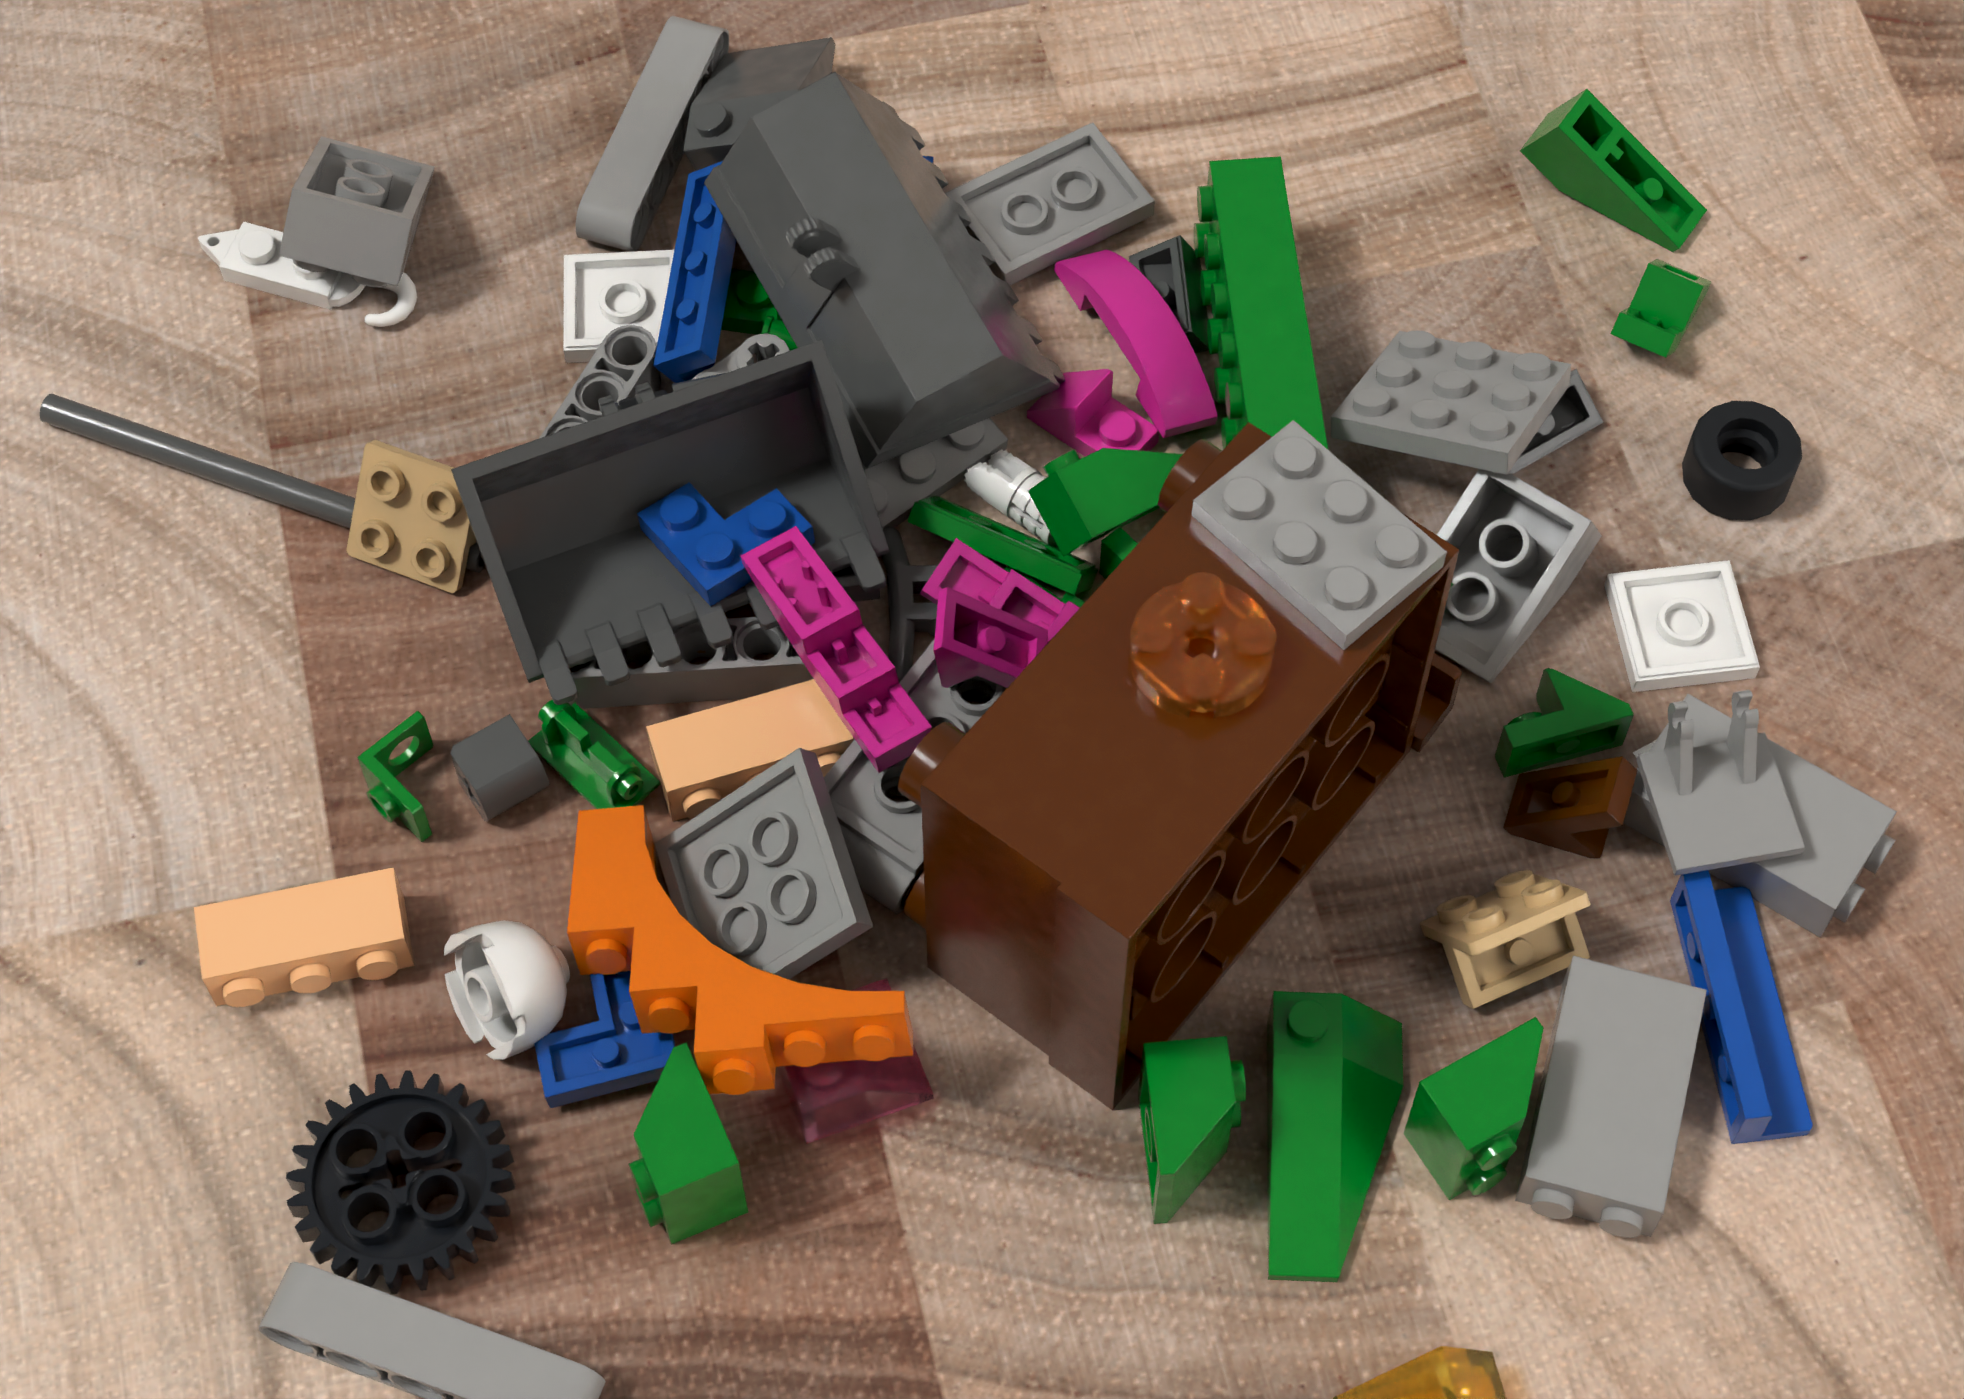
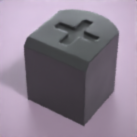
[450,714,550,822]

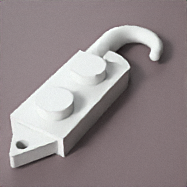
[198,222,417,327]

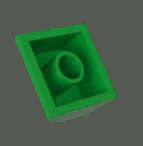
[1403,1017,1544,1200]
[1138,1036,1246,1224]
[628,1042,748,1245]

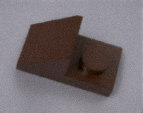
[1503,756,1638,858]

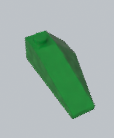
[1267,991,1404,1282]

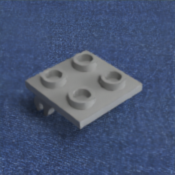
[1636,690,1806,876]

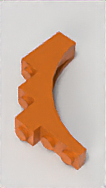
[567,805,913,1095]

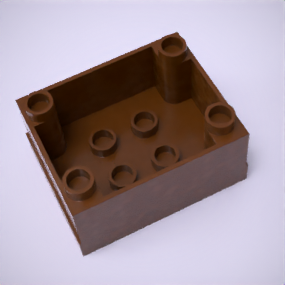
[898,422,1459,1111]

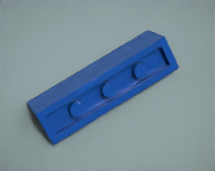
[653,161,736,383]
[1670,870,1813,1144]

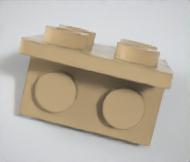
[347,440,477,593]
[1420,870,1591,1009]

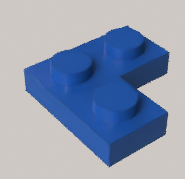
[637,482,815,607]
[534,971,676,1108]

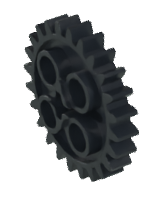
[286,1070,516,1294]

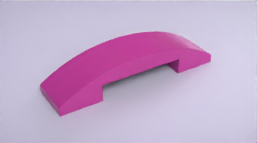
[1054,250,1218,438]

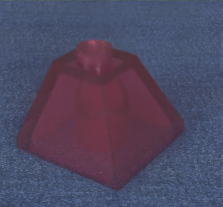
[777,978,934,1144]

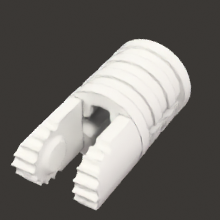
[964,449,1057,546]

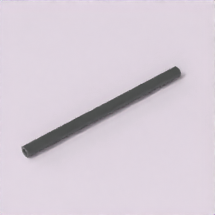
[40,394,485,573]

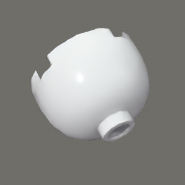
[444,920,570,1060]

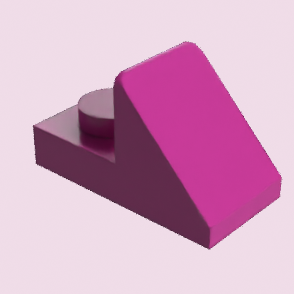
[1027,369,1159,457]
[933,587,1048,688]

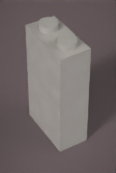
[1623,694,1897,937]
[1515,956,1707,1238]

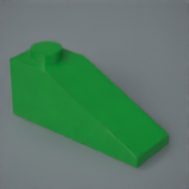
[1520,89,1707,252]
[1028,448,1183,557]

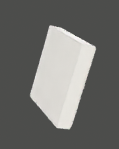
[564,249,675,363]
[1604,560,1760,692]

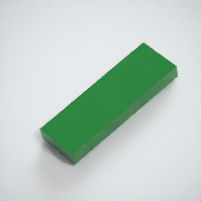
[907,496,1098,595]

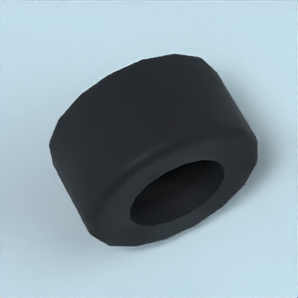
[1682,401,1802,521]

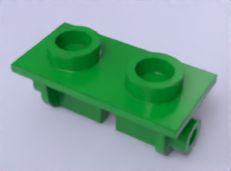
[528,700,661,809]

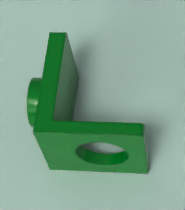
[357,711,434,842]

